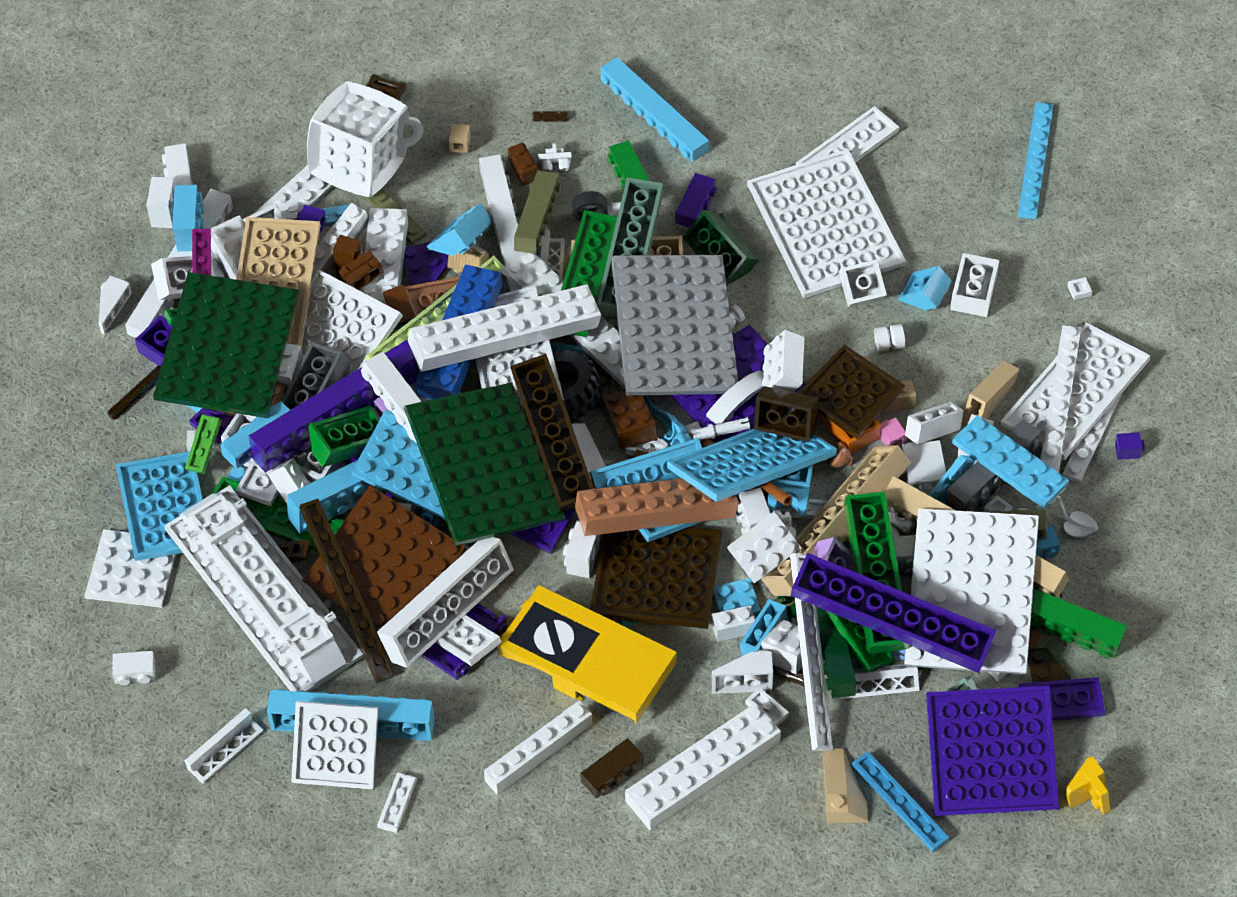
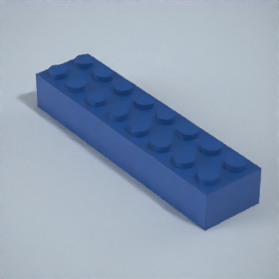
[416,264,503,399]

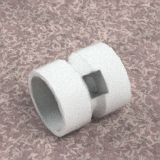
[874,324,905,352]

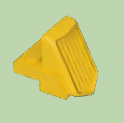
[1066,756,1111,815]

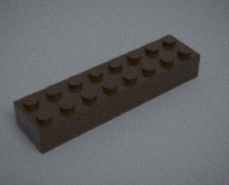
[510,354,594,512]

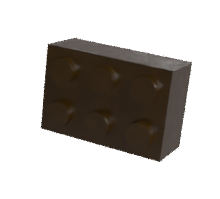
[754,386,819,442]

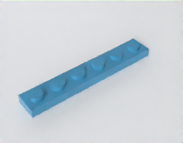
[852,751,949,852]

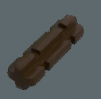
[533,111,568,122]

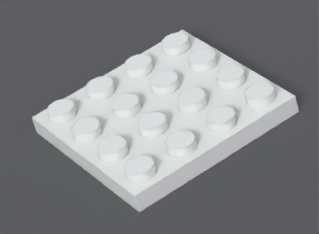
[85,529,176,608]
[291,701,378,789]

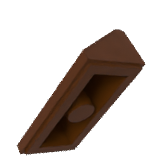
[382,285,416,326]

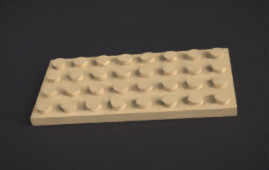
[236,217,321,349]

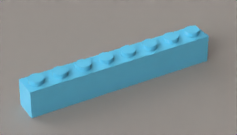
[600,57,709,162]

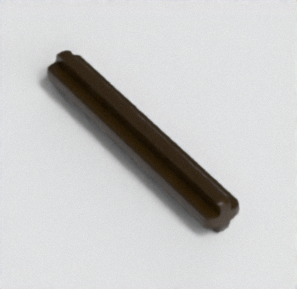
[107,365,161,420]

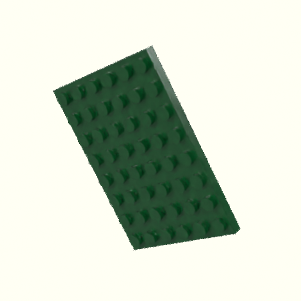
[153,272,299,418]
[404,382,565,546]

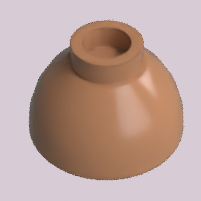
[828,442,853,468]

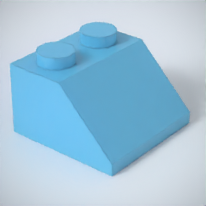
[898,266,952,310]

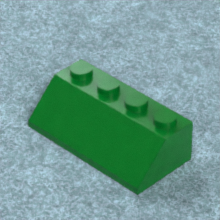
[309,406,380,467]

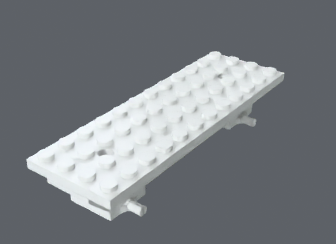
[164,485,363,692]

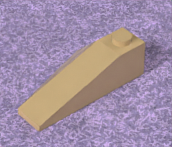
[823,748,868,823]

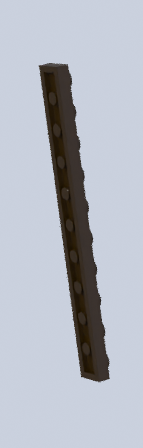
[299,499,396,683]

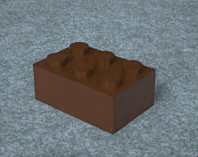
[602,390,657,450]

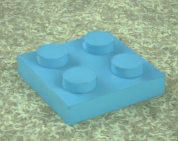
[713,578,761,616]

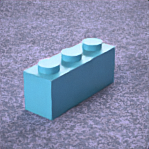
[740,599,788,656]

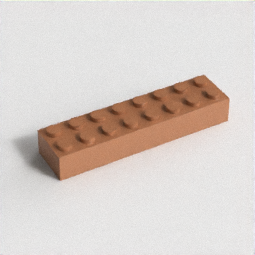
[575,478,738,536]

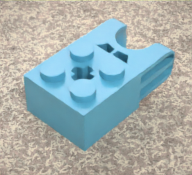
[768,465,813,517]

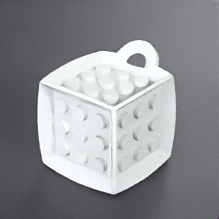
[307,81,423,197]

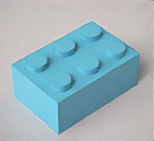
[172,185,204,252]

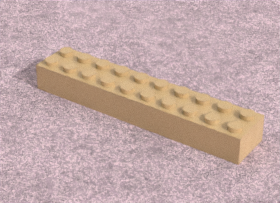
[761,445,911,596]
[885,476,1069,598]

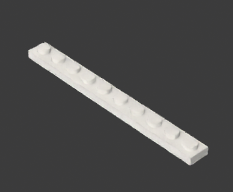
[1041,325,1081,473]
[790,553,833,752]

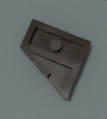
[1028,648,1072,682]

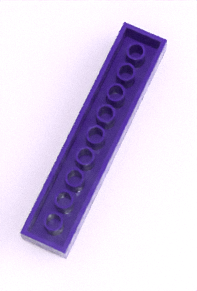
[249,340,421,473]
[790,553,996,673]

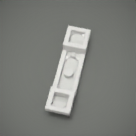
[706,370,764,425]

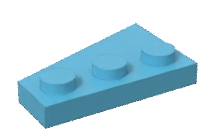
[928,455,976,504]

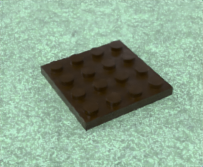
[798,344,905,439]

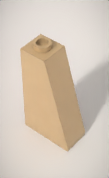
[962,360,1019,425]

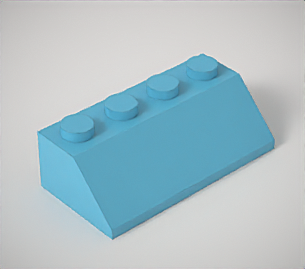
[427,203,493,256]

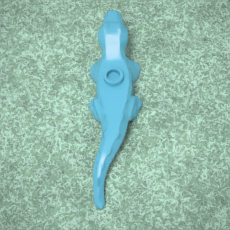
[644,395,692,447]

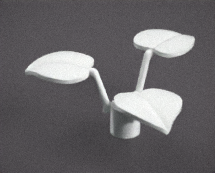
[1018,488,1098,538]

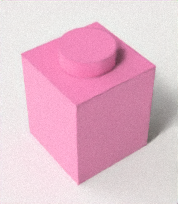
[880,417,907,447]

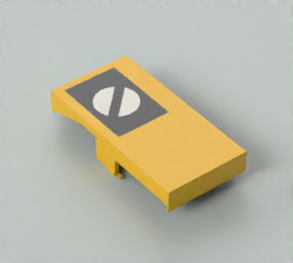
[497,585,677,724]

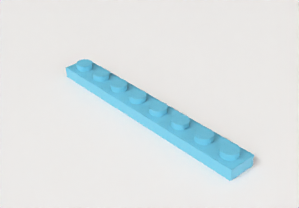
[1018,102,1053,219]

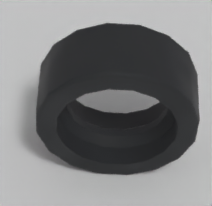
[572,191,607,221]

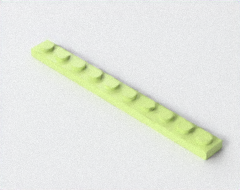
[365,256,504,360]

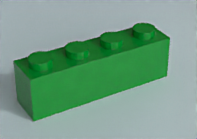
[607,140,649,191]

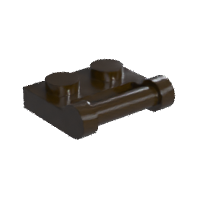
[366,74,407,101]

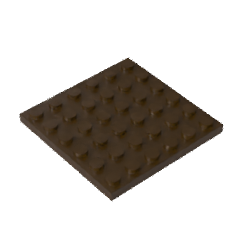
[590,527,722,629]

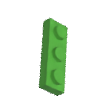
[185,415,222,474]

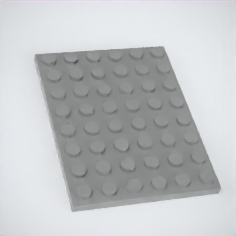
[611,255,738,395]

